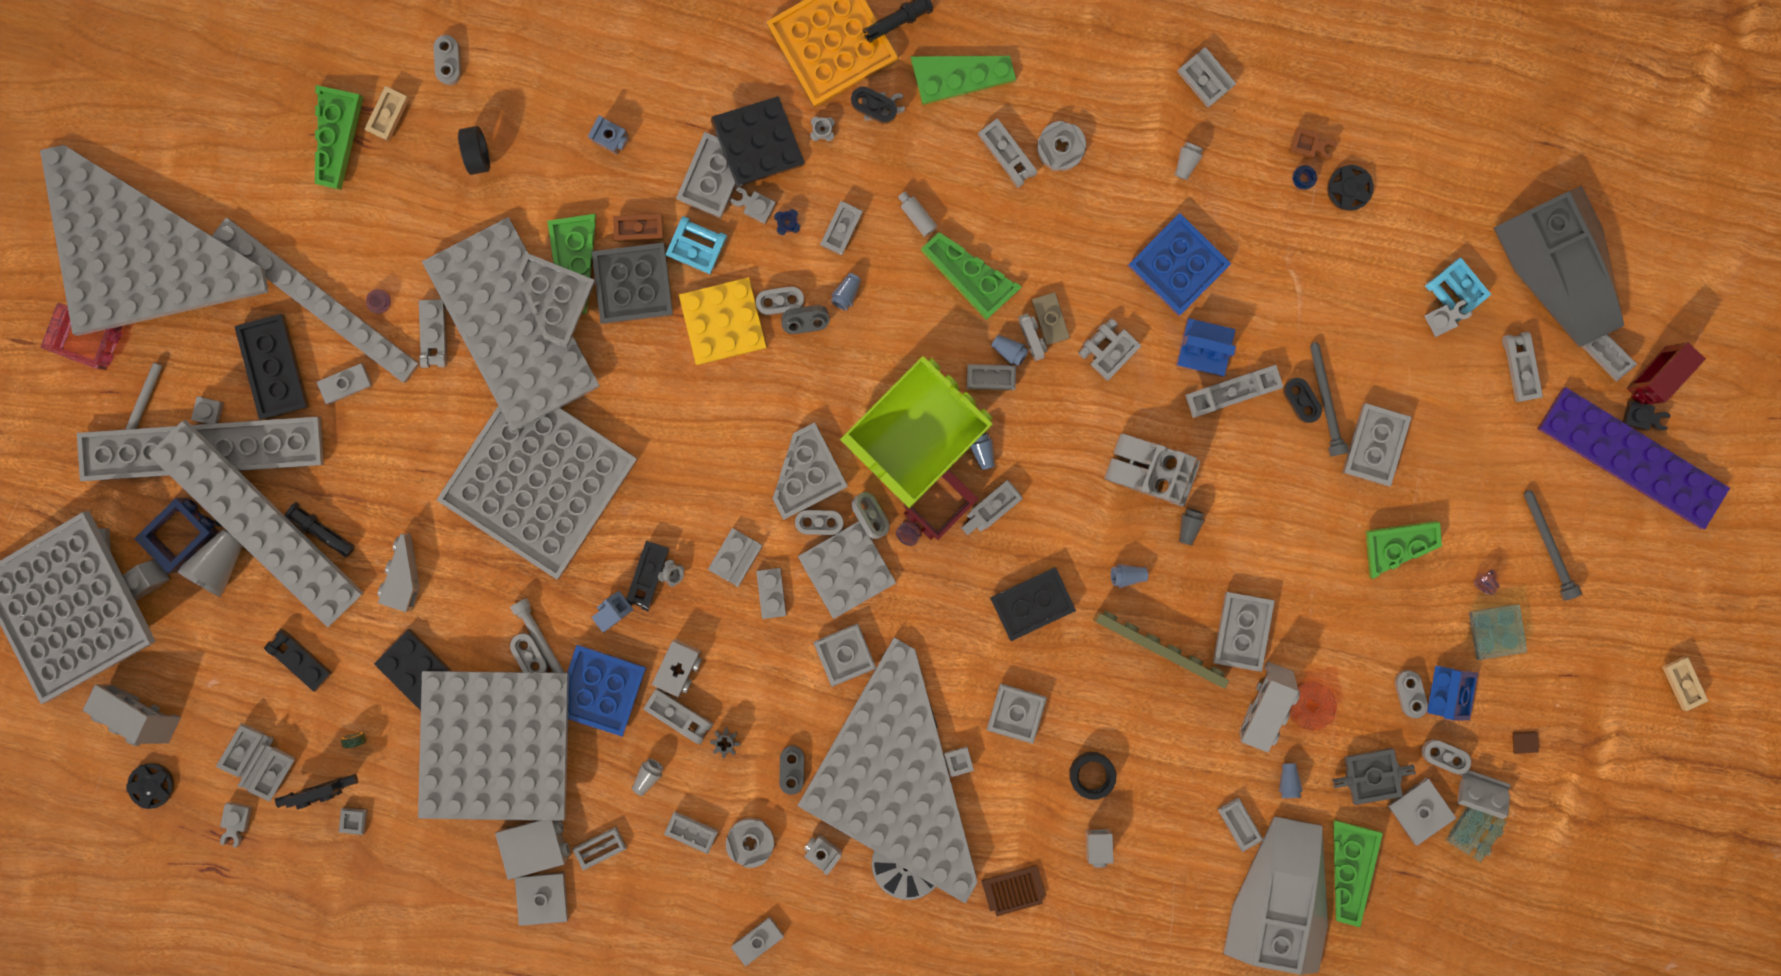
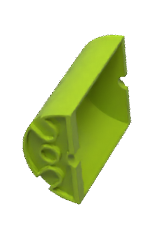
[840,356,993,508]

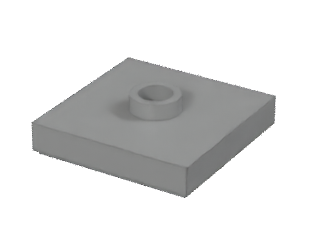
[813,623,876,687]
[987,683,1047,744]
[1387,777,1456,846]
[515,872,568,926]

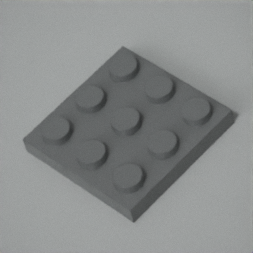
[592,243,674,324]

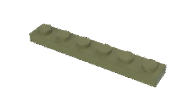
[1093,611,1229,689]

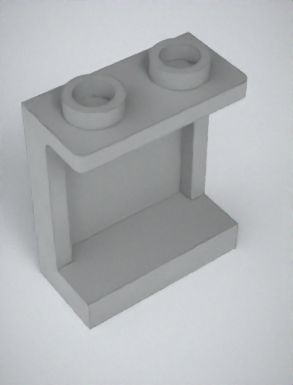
[495,820,570,880]

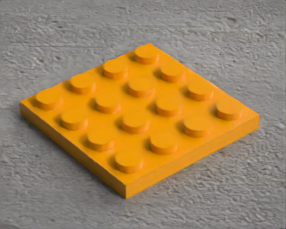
[766,0,898,108]

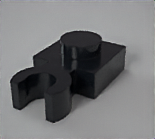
[1623,401,1671,431]

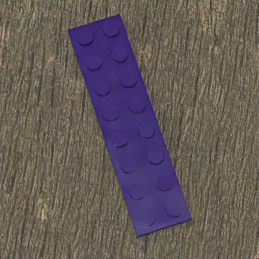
[1537,387,1730,529]

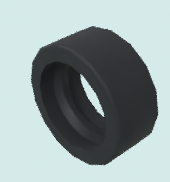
[458,126,490,175]
[1069,752,1116,800]

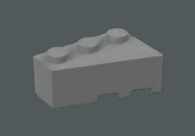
[1239,661,1300,752]
[83,684,181,746]

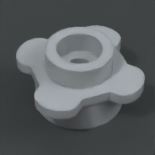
[810,117,835,141]
[658,560,684,587]

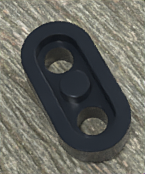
[851,87,897,124]
[1283,378,1322,423]

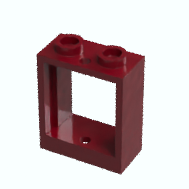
[1627,342,1706,405]
[903,469,979,540]

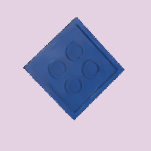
[1128,213,1231,316]
[567,645,646,737]

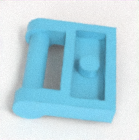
[666,216,728,275]
[1425,257,1492,321]

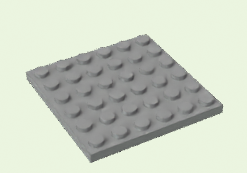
[437,405,638,580]
[0,511,156,704]
[418,671,569,821]

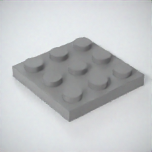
[798,521,896,619]

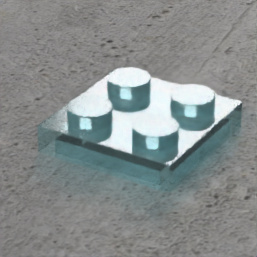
[1469,604,1527,660]

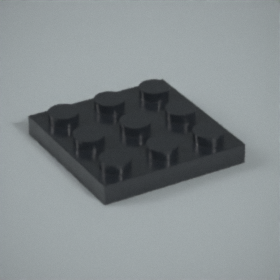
[710,96,805,187]

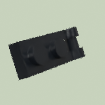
[626,540,670,612]
[264,629,333,692]

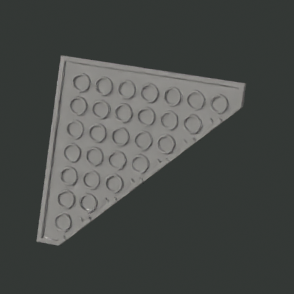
[40,145,269,336]
[798,637,977,904]

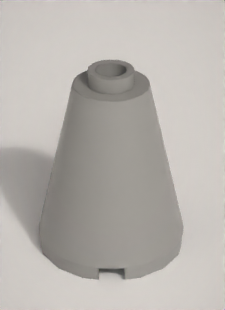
[178,529,243,597]

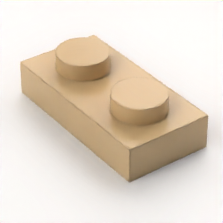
[364,86,410,141]
[1662,656,1708,711]

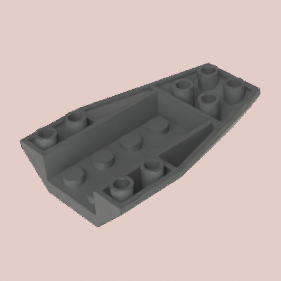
[1493,186,1624,347]

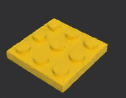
[679,277,767,365]

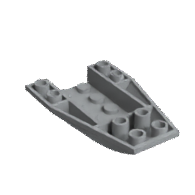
[1223,816,1328,975]

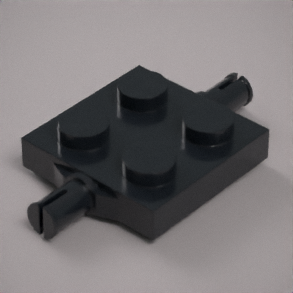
[275,774,358,810]

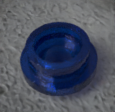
[1292,165,1317,190]

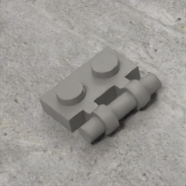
[1078,318,1141,381]

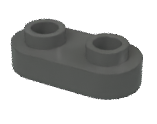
[781,305,830,334]
[779,745,805,795]

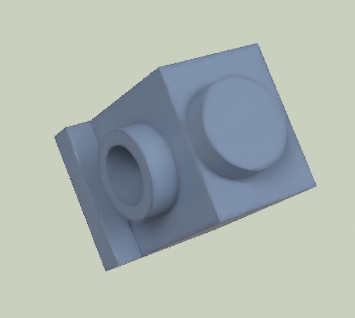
[588,115,629,155]
[591,591,634,633]

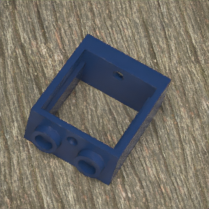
[134,498,219,573]

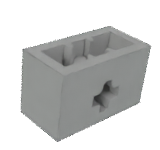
[652,639,702,697]

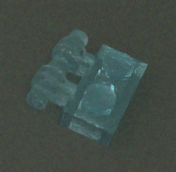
[1446,807,1507,863]

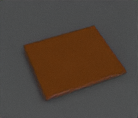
[1512,731,1539,754]

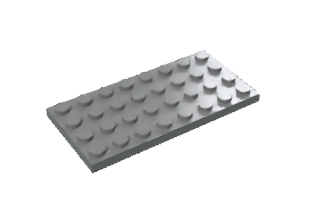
[422,217,600,432]

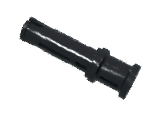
[863,0,933,43]
[284,502,355,558]

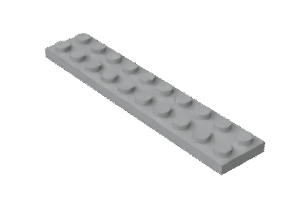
[77,417,324,481]
[148,420,364,627]

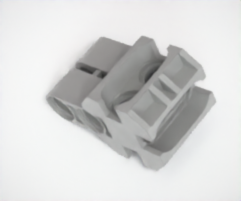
[1104,433,1201,507]

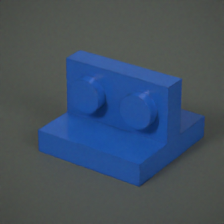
[1176,318,1236,377]
[1427,666,1478,720]

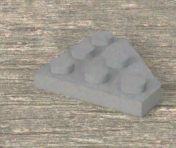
[516,253,595,348]
[772,422,848,520]

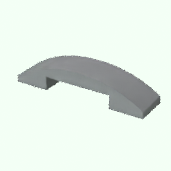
[1185,365,1284,418]

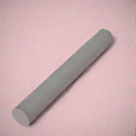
[125,362,163,430]

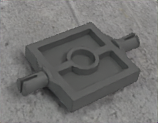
[1332,748,1416,805]

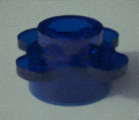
[774,209,800,235]

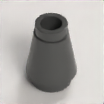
[1179,508,1205,545]

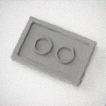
[676,132,736,219]
[1342,403,1412,486]
[1213,591,1275,672]

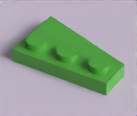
[1365,521,1442,579]

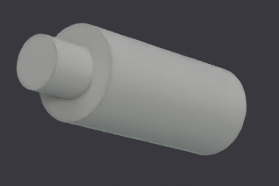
[898,191,938,237]

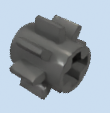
[710,727,741,758]

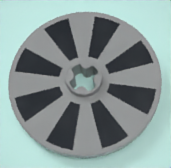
[872,851,936,900]

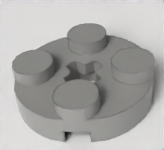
[1037,121,1086,171]
[726,818,775,868]

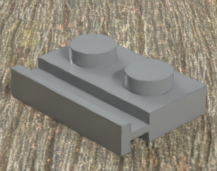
[1177,47,1236,108]
[708,528,763,587]
[216,723,274,777]
[238,742,295,802]
[1458,770,1511,819]

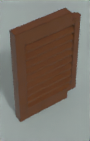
[981,865,1045,916]

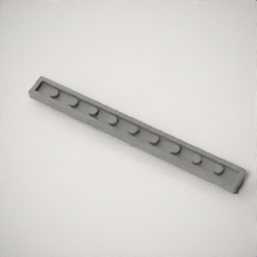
[212,217,420,383]

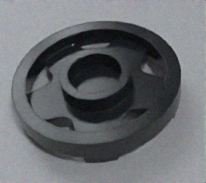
[1327,165,1374,211]
[126,763,174,809]

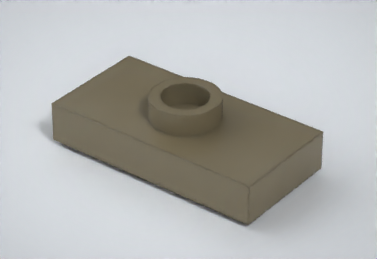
[1032,292,1070,346]

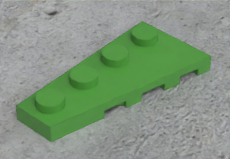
[911,56,1016,105]
[315,85,364,190]
[921,232,1022,320]
[1333,819,1383,927]

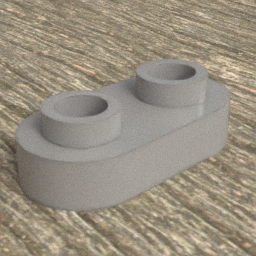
[433,35,461,85]
[756,287,804,315]
[1018,313,1048,362]
[852,492,890,539]
[795,510,843,535]
[510,633,548,673]
[1395,670,1428,718]
[1422,739,1471,774]

